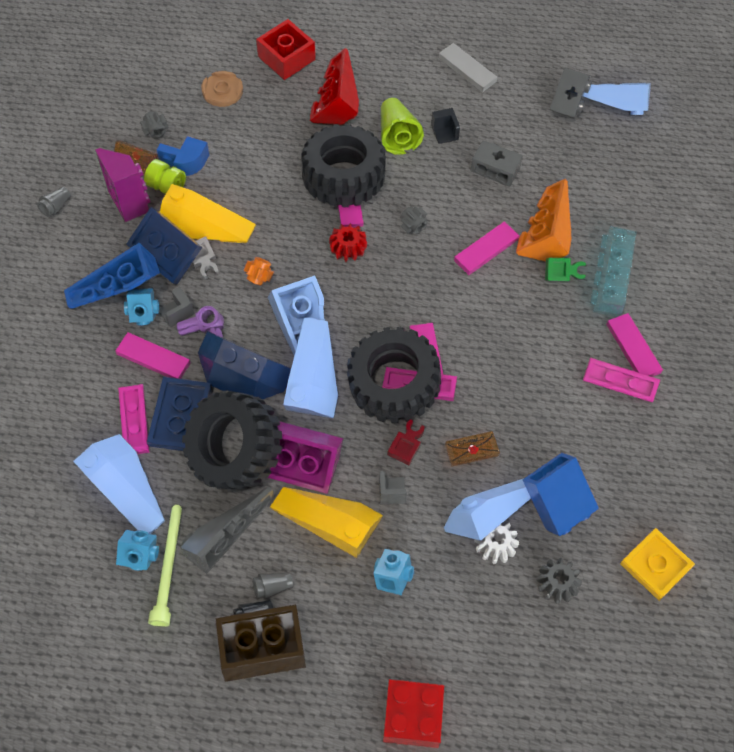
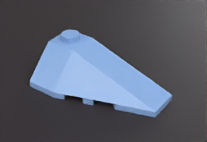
[268,276,325,356]
[283,317,338,418]

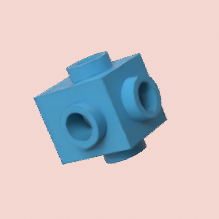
[124,288,159,325]
[116,530,159,571]
[374,549,414,595]

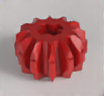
[329,223,367,262]

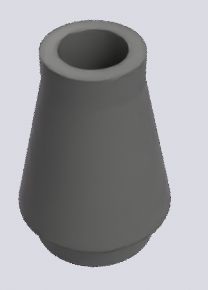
[37,186,71,217]
[252,572,293,600]

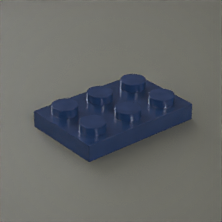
[126,207,203,284]
[147,377,212,451]

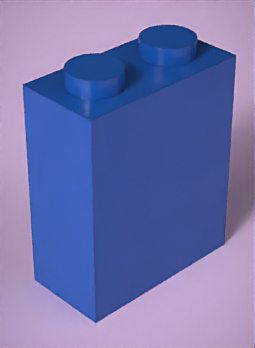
[523,453,599,536]

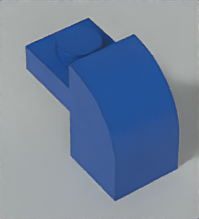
[157,136,209,176]

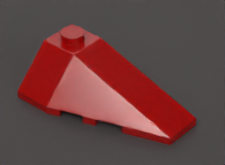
[310,48,359,125]

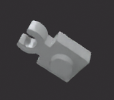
[193,237,219,279]

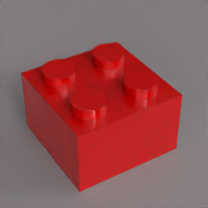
[256,19,316,80]
[383,679,444,748]

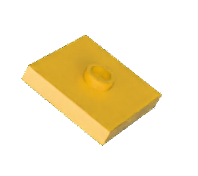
[620,528,695,601]

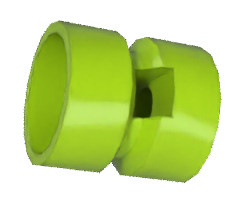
[144,159,186,194]

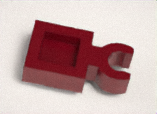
[387,419,425,466]

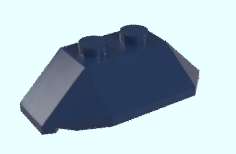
[198,331,291,400]

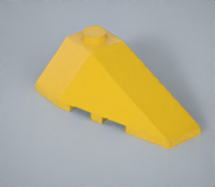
[160,184,256,243]
[270,487,383,558]

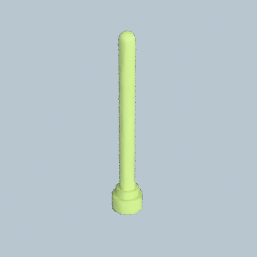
[148,505,182,627]

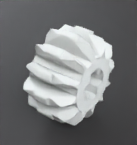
[474,523,519,564]

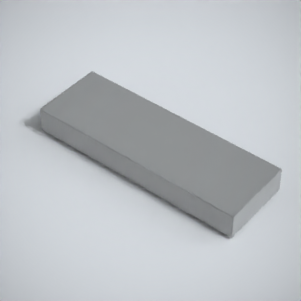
[439,43,497,93]

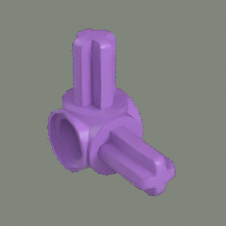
[177,306,224,337]

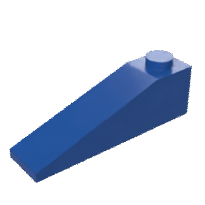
[64,243,160,309]

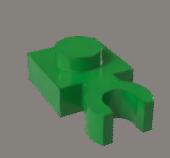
[545,258,586,281]

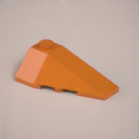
[516,179,572,261]

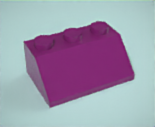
[95,148,151,222]
[267,421,344,494]

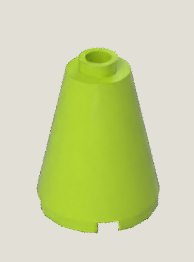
[381,98,424,155]

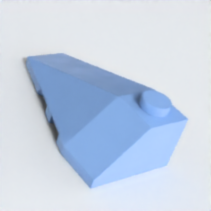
[567,83,651,115]
[73,434,165,534]
[444,479,531,541]

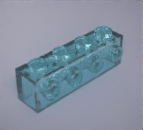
[590,226,637,317]

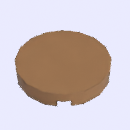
[201,71,243,107]

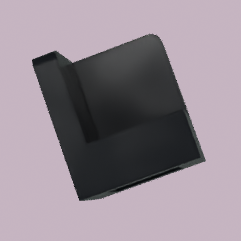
[431,108,460,144]

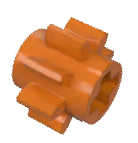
[244,257,274,285]

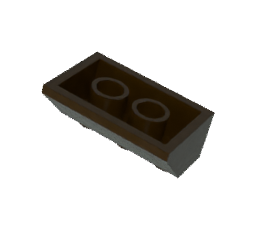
[215,604,306,682]

